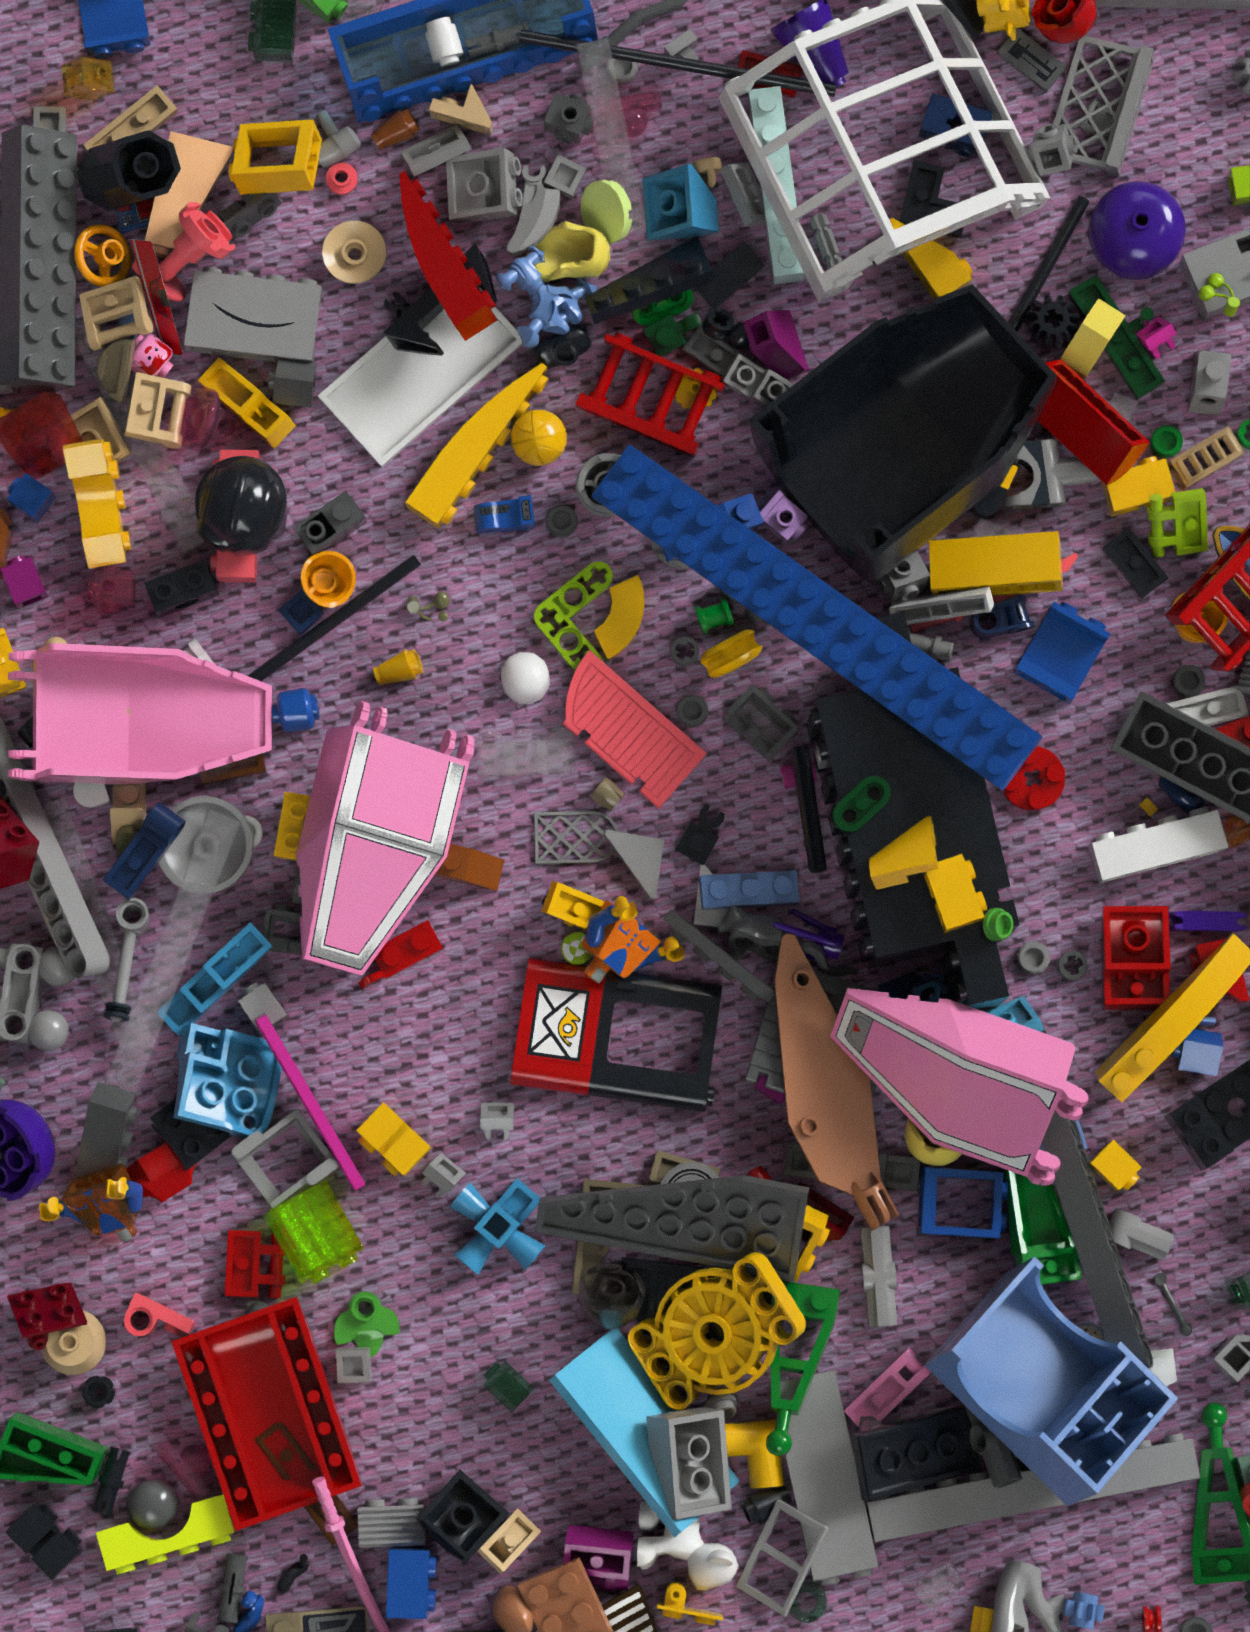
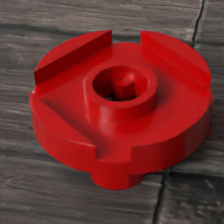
[1003,746,1065,811]

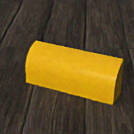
[929,531,1063,596]

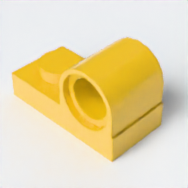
[541,881,605,932]

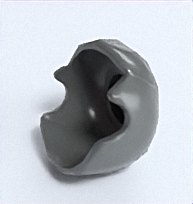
[126,1479,179,1530]

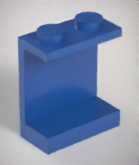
[78,0,151,59]
[1014,602,1111,704]

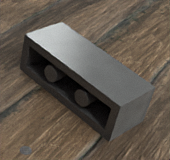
[75,1082,139,1186]

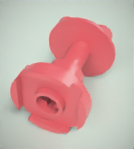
[132,202,235,302]

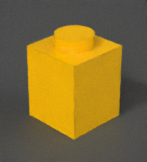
[1089,1139,1142,1192]

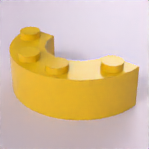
[63,438,132,569]

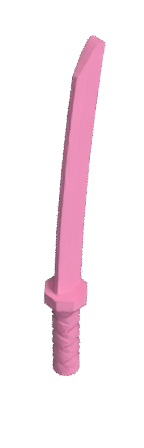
[312,1477,390,1632]

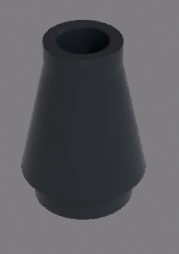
[741,1486,792,1526]

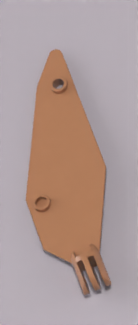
[774,933,900,1231]

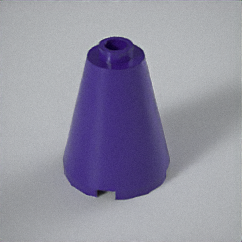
[770,0,849,88]

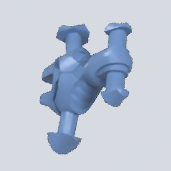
[495,246,597,348]

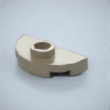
[97,339,136,403]

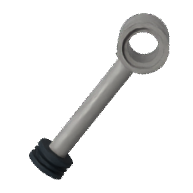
[103,898,150,1022]

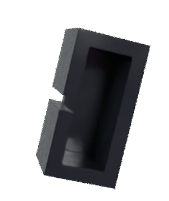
[5,1503,83,1580]

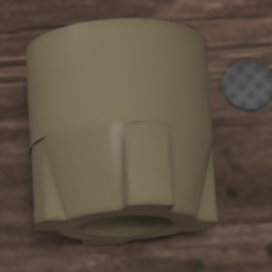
[589,777,625,812]

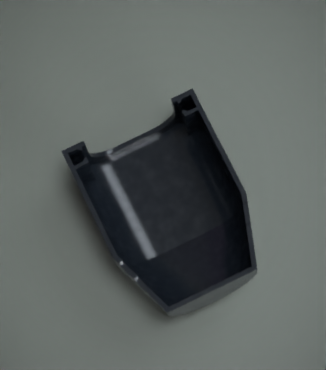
[748,284,1057,584]

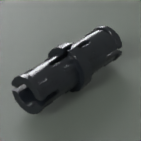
[91,1446,131,1516]

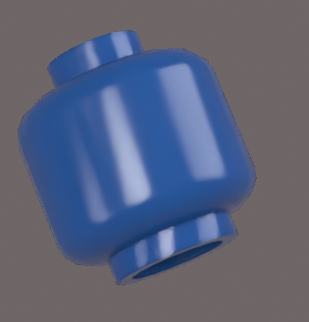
[272,688,320,733]

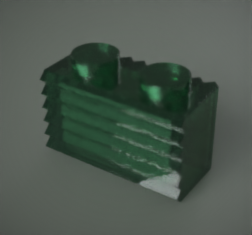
[248,0,297,63]

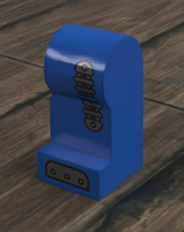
[473,495,535,534]

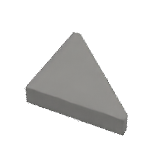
[603,830,664,899]

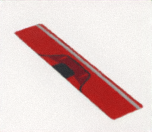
[131,239,183,355]

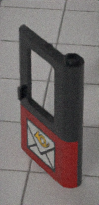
[510,958,722,1112]

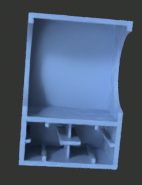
[925,1256,1178,1506]

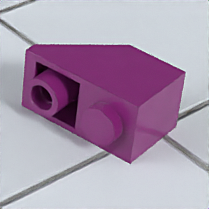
[743,310,809,380]

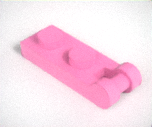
[844,1347,931,1432]

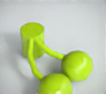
[1198,273,1240,317]

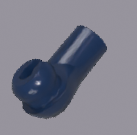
[1159,777,1204,814]

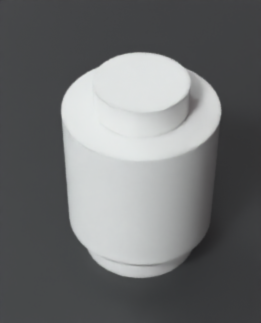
[424,17,464,67]

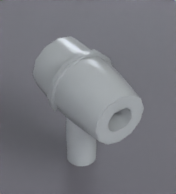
[316,111,361,169]

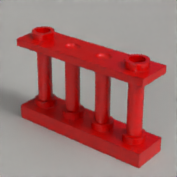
[575,332,725,458]
[1165,524,1250,672]

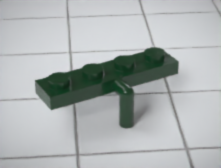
[1068,275,1165,400]

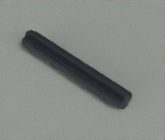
[791,745,827,873]

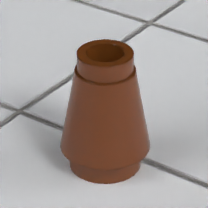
[371,108,420,150]

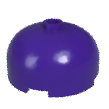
[1088,181,1186,280]
[0,1099,55,1201]

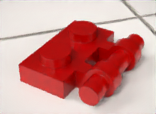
[225,1230,287,1298]

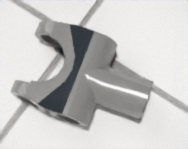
[1004,439,1098,510]

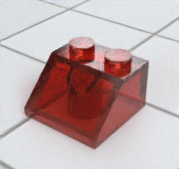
[0,392,84,480]

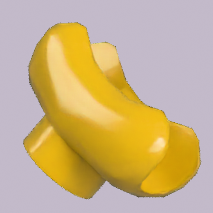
[700,629,763,678]

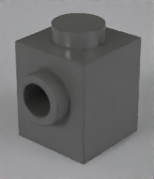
[268,358,317,408]

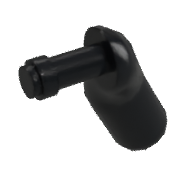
[277,1554,309,1593]

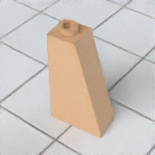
[145,131,233,258]

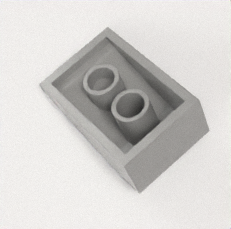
[646,1407,732,1520]

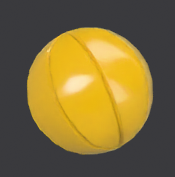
[511,410,567,466]

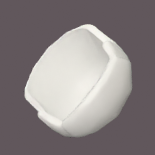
[501,652,550,704]

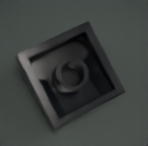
[416,1469,509,1563]

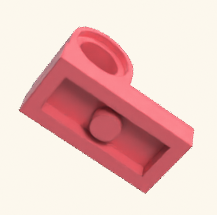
[124,1292,197,1337]

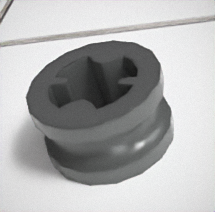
[671,637,699,667]
[1057,950,1088,981]

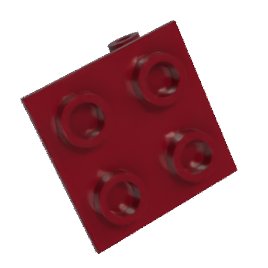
[7,1283,87,1351]

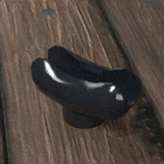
[530,323,592,369]

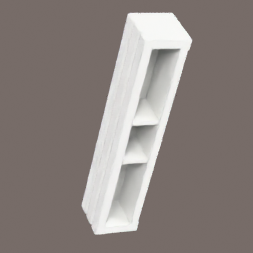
[889,586,994,625]

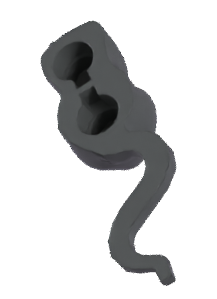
[717,905,859,977]

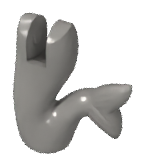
[991,1560,1065,1632]

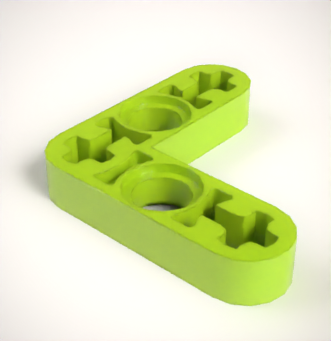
[534,561,613,672]

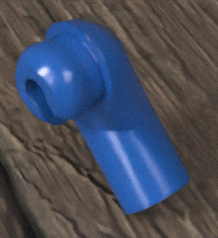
[233,1590,264,1632]

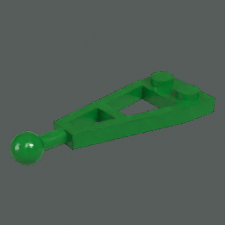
[766,1280,840,1456]
[1192,1402,1250,1585]

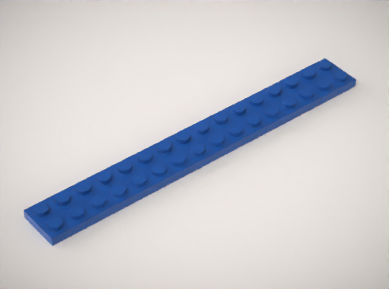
[591,444,1043,791]

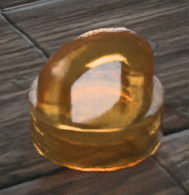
[1225,815,1250,849]

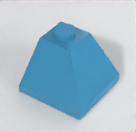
[642,164,719,241]

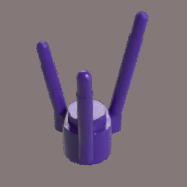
[773,908,845,962]

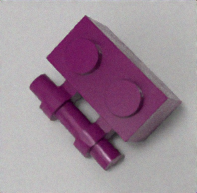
[563,1525,634,1592]

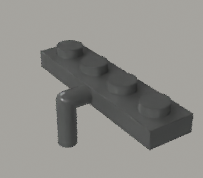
[663,910,775,1002]

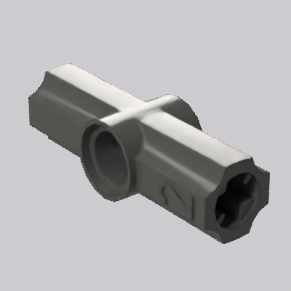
[964,1405,1023,1489]

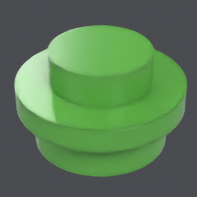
[983,908,1013,941]

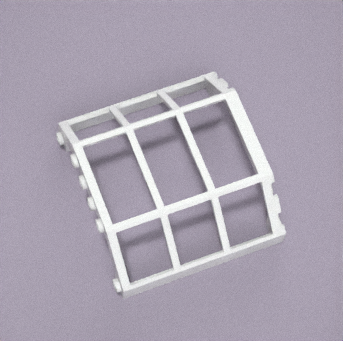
[719,0,1050,302]

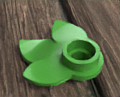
[334,1291,399,1357]

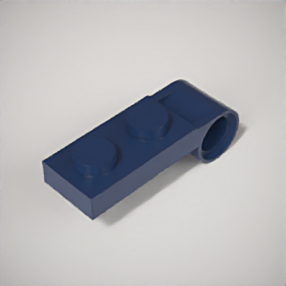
[102,802,186,901]

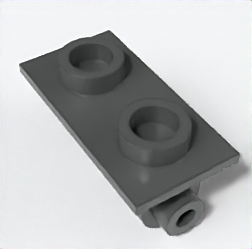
[218,193,282,242]

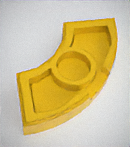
[594,575,644,661]

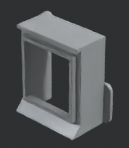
[232,1109,338,1210]

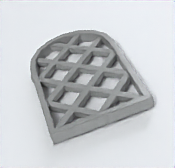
[534,810,618,865]

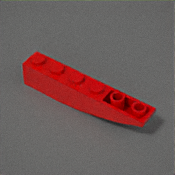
[399,171,498,341]

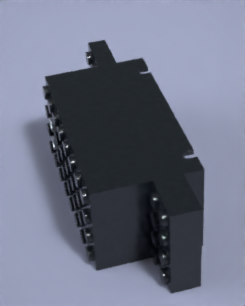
[806,612,1020,1010]

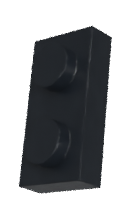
[1102,527,1168,599]

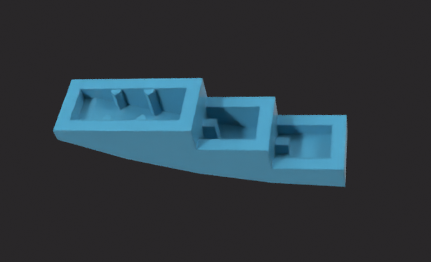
[157,922,273,1037]

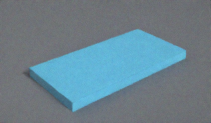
[549,1326,740,1537]

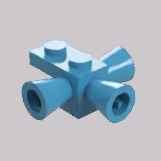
[449,1179,546,1275]

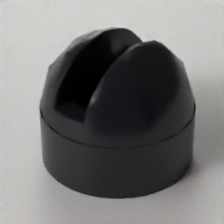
[728,321,750,349]

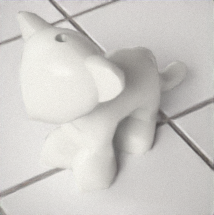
[637,1502,739,1591]

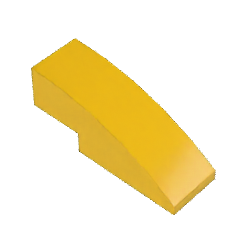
[198,357,296,449]

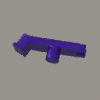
[1169,911,1247,932]

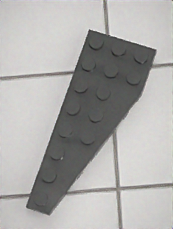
[535,1175,809,1281]

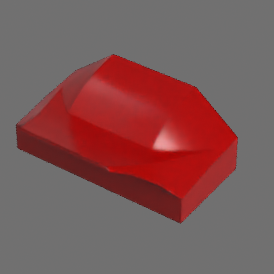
[126,1142,199,1202]

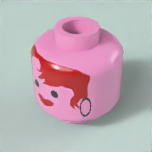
[131,334,174,378]

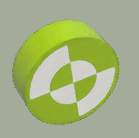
[561,932,592,965]

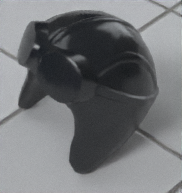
[195,456,288,556]

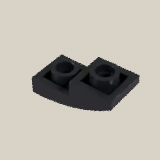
[695,242,766,308]

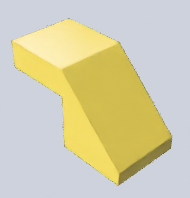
[1060,298,1126,379]

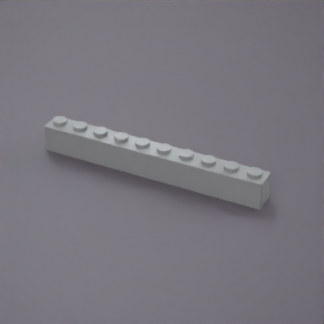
[866,1433,1200,1542]

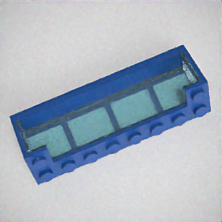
[327,0,598,123]

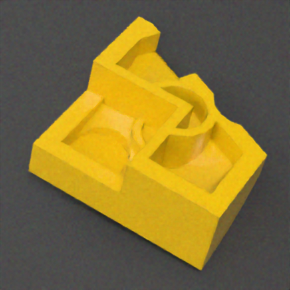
[869,816,939,890]

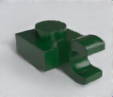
[643,312,702,357]

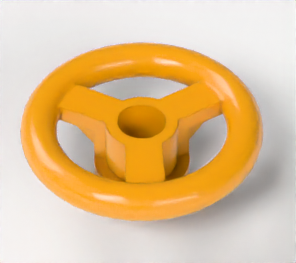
[74,224,131,287]

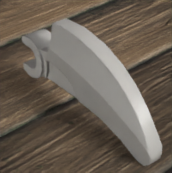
[507,165,561,256]

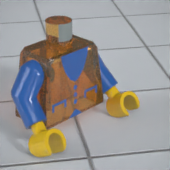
[39,1163,143,1242]

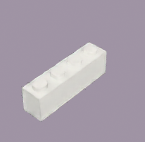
[1089,807,1228,884]

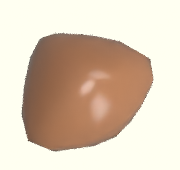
[491,1585,535,1632]

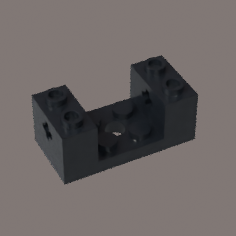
[1164,1059,1250,1171]

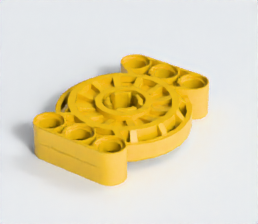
[628,1252,806,1410]

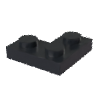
[899,160,964,239]

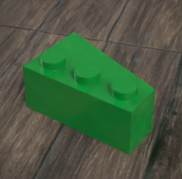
[0,1412,109,1485]

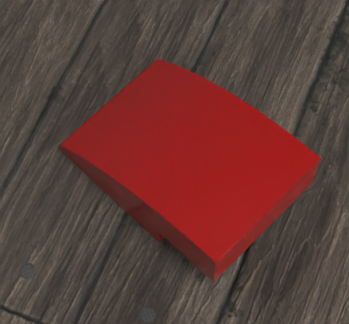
[1101,906,1171,1010]

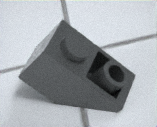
[294,490,367,555]

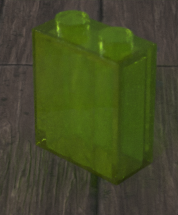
[264,1180,365,1285]

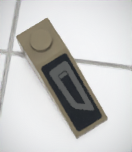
[266,1606,369,1632]

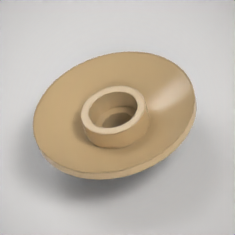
[322,220,386,284]

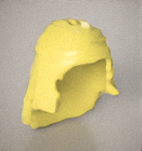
[525,221,611,282]

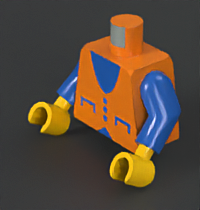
[582,896,685,984]

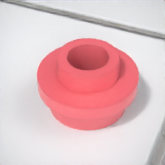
[326,163,358,195]

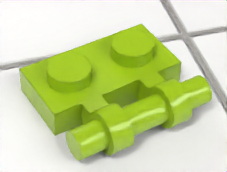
[1147,488,1208,557]

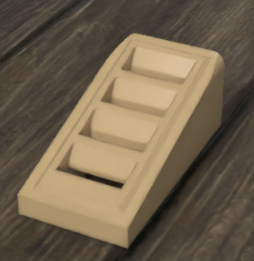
[1170,426,1244,489]

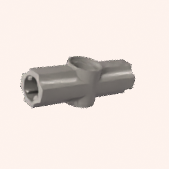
[861,1226,897,1327]

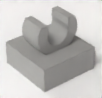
[664,29,699,60]
[480,1103,514,1139]
[422,1153,466,1198]

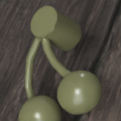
[406,591,450,622]

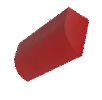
[1037,359,1150,485]

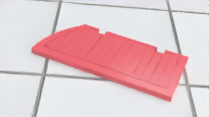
[562,650,707,809]

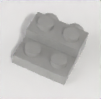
[446,148,523,222]

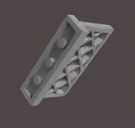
[1053,36,1155,177]

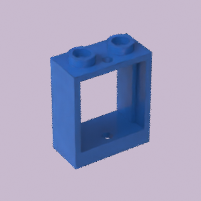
[917,1167,1008,1239]

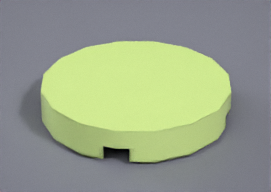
[580,179,632,244]

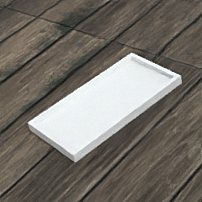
[318,307,523,468]

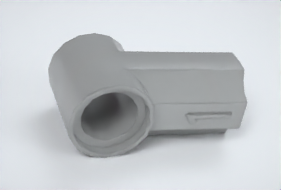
[1109,1208,1174,1261]

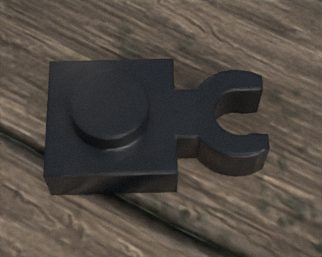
[675,804,725,865]

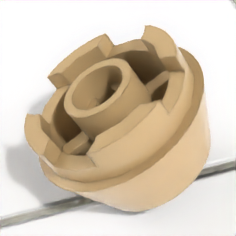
[41,1310,106,1375]

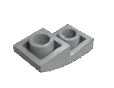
[721,354,794,407]

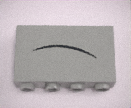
[184,267,323,362]

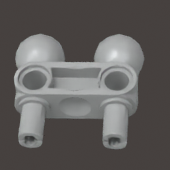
[0,943,75,1051]

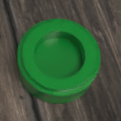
[1150,425,1183,458]

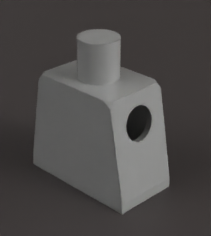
[1187,350,1231,416]

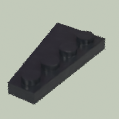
[584,236,715,325]

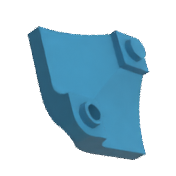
[173,1023,286,1139]

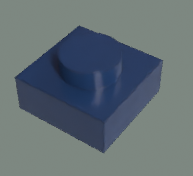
[278,589,325,636]

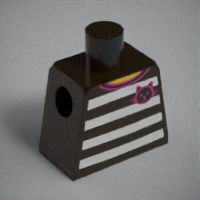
[602,1583,658,1632]

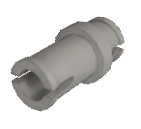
[909,631,955,663]

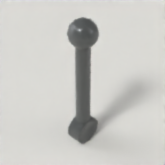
[1154,1273,1193,1336]

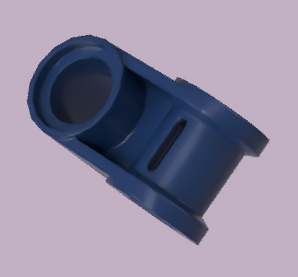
[970,595,1035,639]

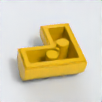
[725,1419,784,1489]

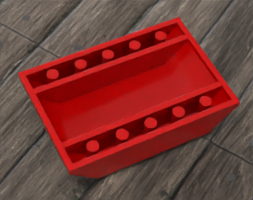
[171,1297,362,1531]

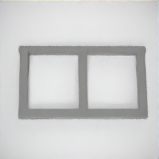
[736,1499,829,1617]

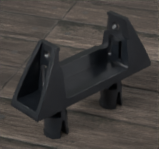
[383,244,497,356]

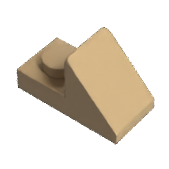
[429,84,493,136]
[110,783,147,844]
[477,1508,541,1574]

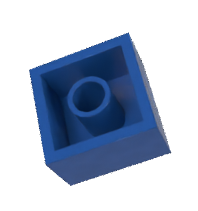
[386,1547,438,1619]

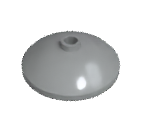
[159,796,254,894]

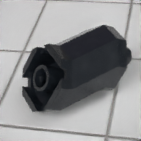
[76,130,181,211]

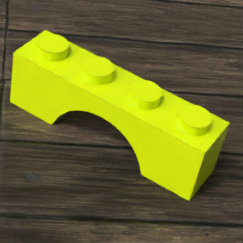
[96,1494,237,1575]

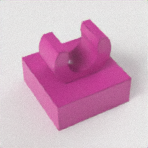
[1135,316,1177,359]

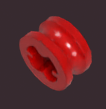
[1142,1605,1162,1632]

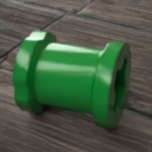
[694,597,734,635]

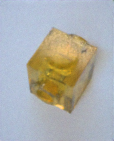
[61,57,114,101]

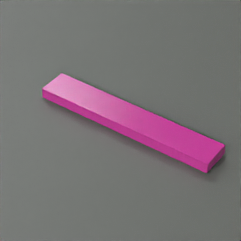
[254,1013,366,1190]

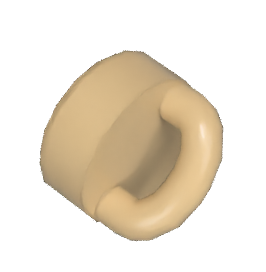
[691,157,722,189]

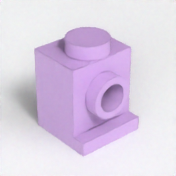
[760,491,809,544]

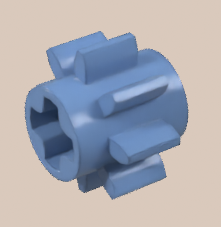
[1063,1592,1105,1629]

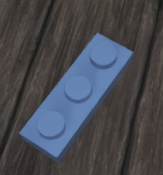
[698,870,800,910]

